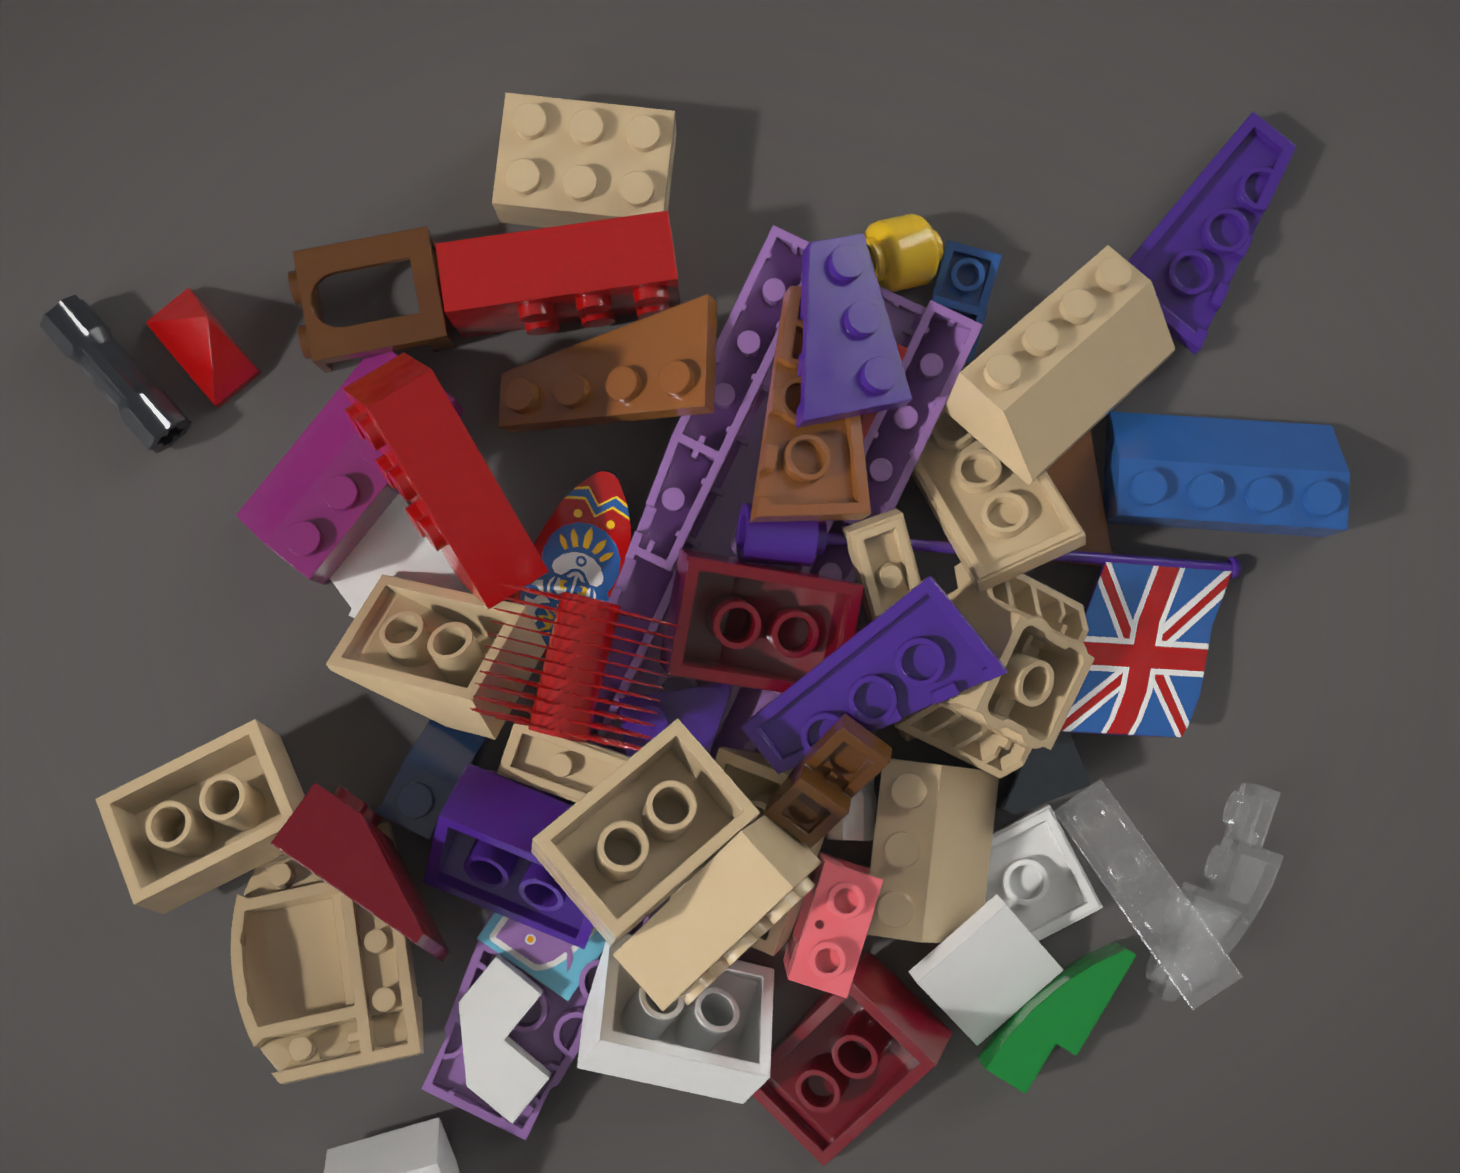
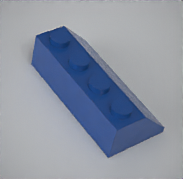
[1103,411,1350,537]

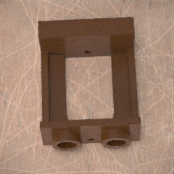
[288,226,456,373]

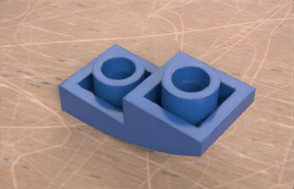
[930,240,1002,364]

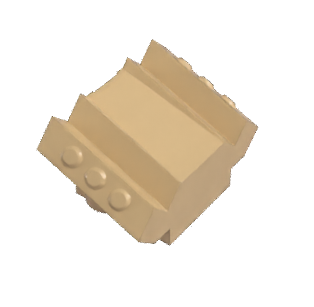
[894,563,1095,779]

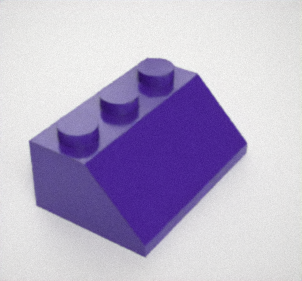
[423,763,594,950]

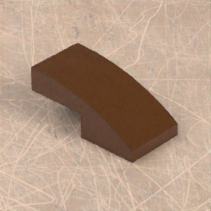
[763,713,893,848]

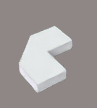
[458,953,552,1124]

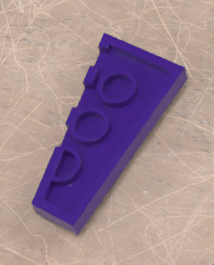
[1128,111,1296,354]

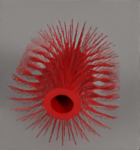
[469,583,678,751]

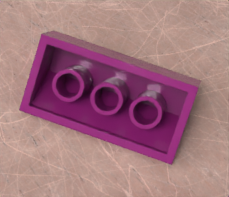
[236,351,466,585]

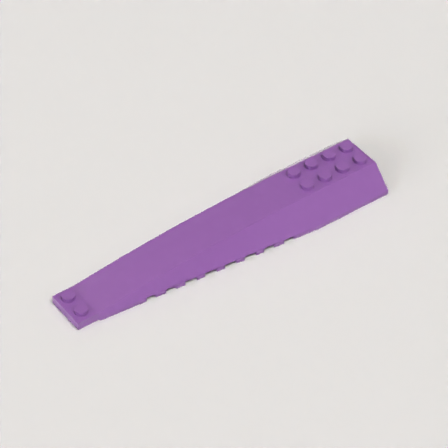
[421,225,983,1140]

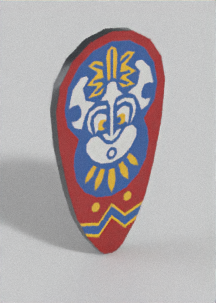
[512,470,632,657]

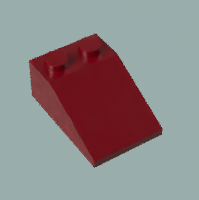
[659,548,864,692]
[270,783,449,962]
[752,950,953,1166]

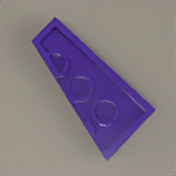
[740,575,1008,774]

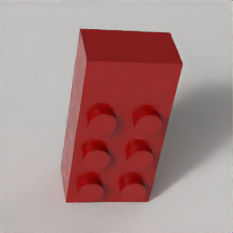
[435,210,681,338]
[343,352,549,609]

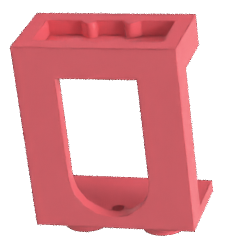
[783,852,883,998]

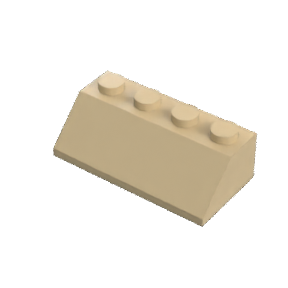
[943,245,1175,486]

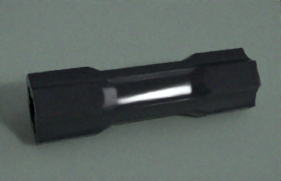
[40,295,192,453]

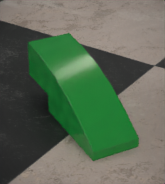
[977,942,1137,1094]

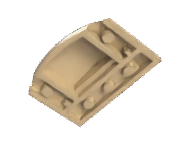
[231,822,424,1085]

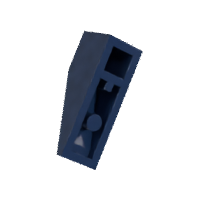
[377,719,491,840]

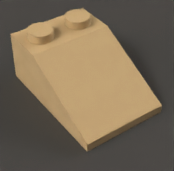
[326,574,546,739]

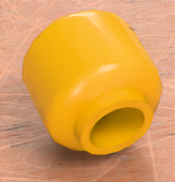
[864,214,943,292]

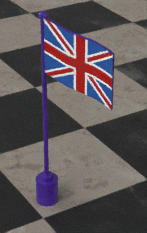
[736,503,1242,738]

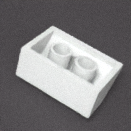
[577,934,774,1104]

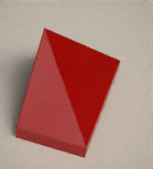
[145,287,261,408]

